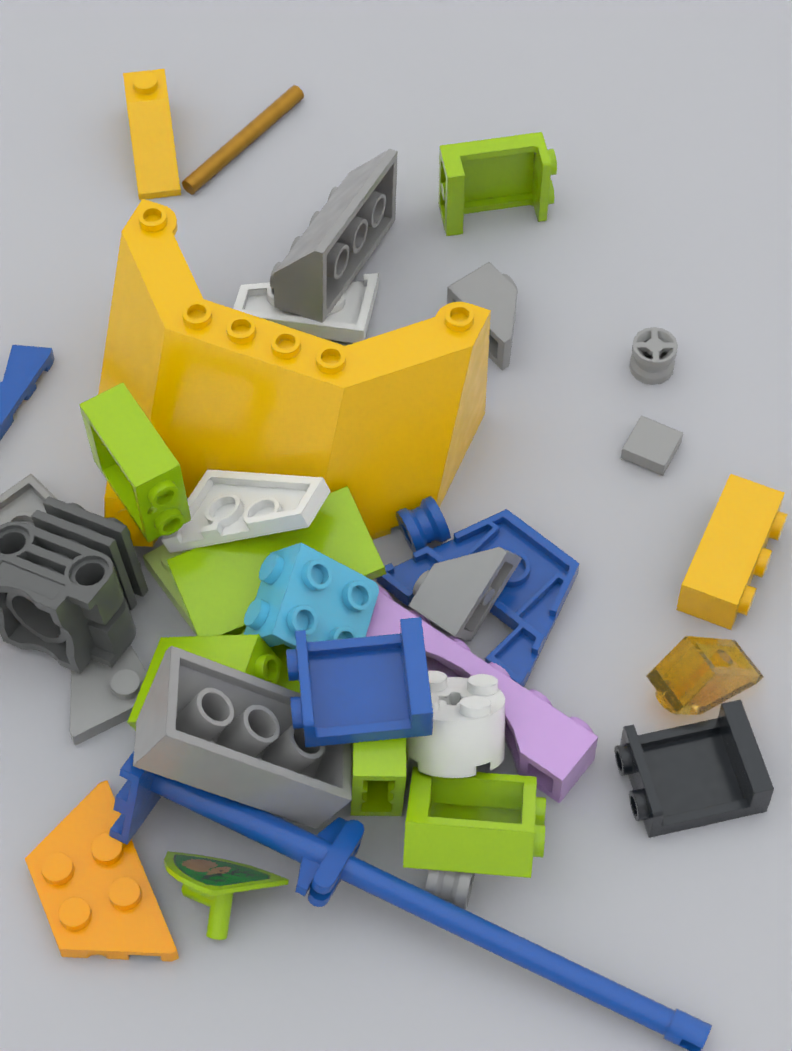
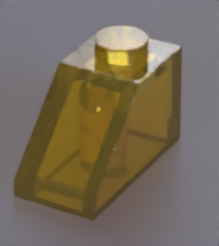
[646,636,764,715]

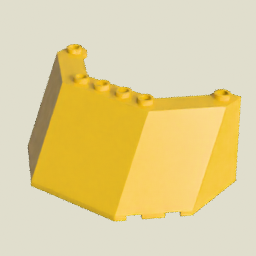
[98,199,491,540]

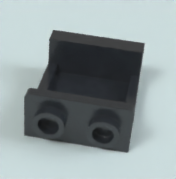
[614,699,774,838]

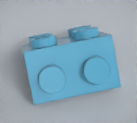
[244,543,379,649]

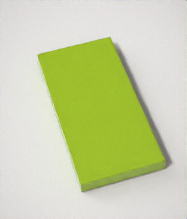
[167,486,386,636]

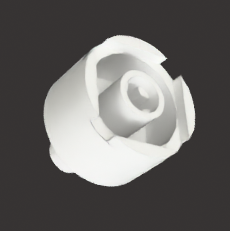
[406,671,505,778]

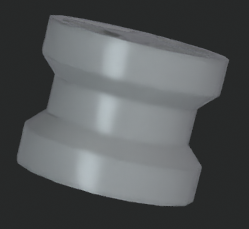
[629,327,678,385]
[425,870,475,909]

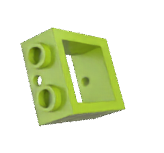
[79,383,191,543]
[403,767,546,878]

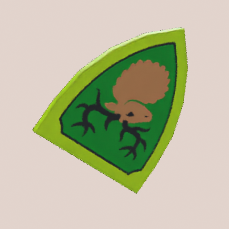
[164,851,289,940]

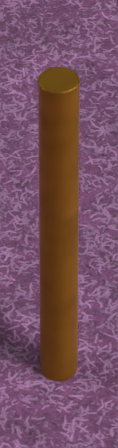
[182,85,304,195]

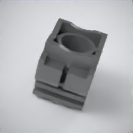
[0,496,149,674]

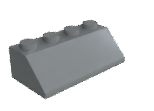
[270,149,398,323]
[133,646,352,829]

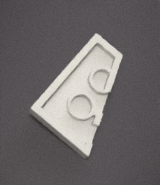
[233,273,379,343]
[161,469,331,553]

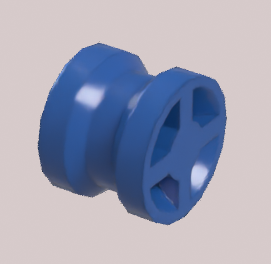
[396,496,451,552]

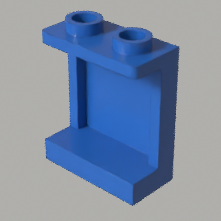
[286,617,433,747]

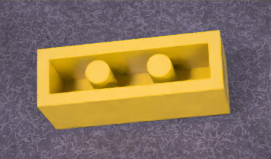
[676,474,788,630]

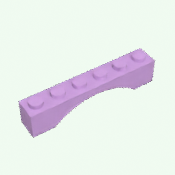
[366,586,598,803]

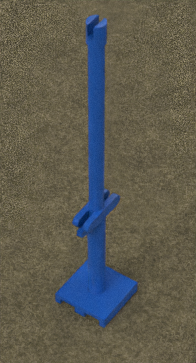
[109,751,712,1051]

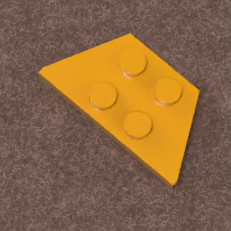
[25,780,179,962]

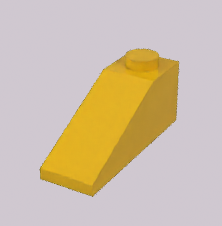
[123,69,181,200]

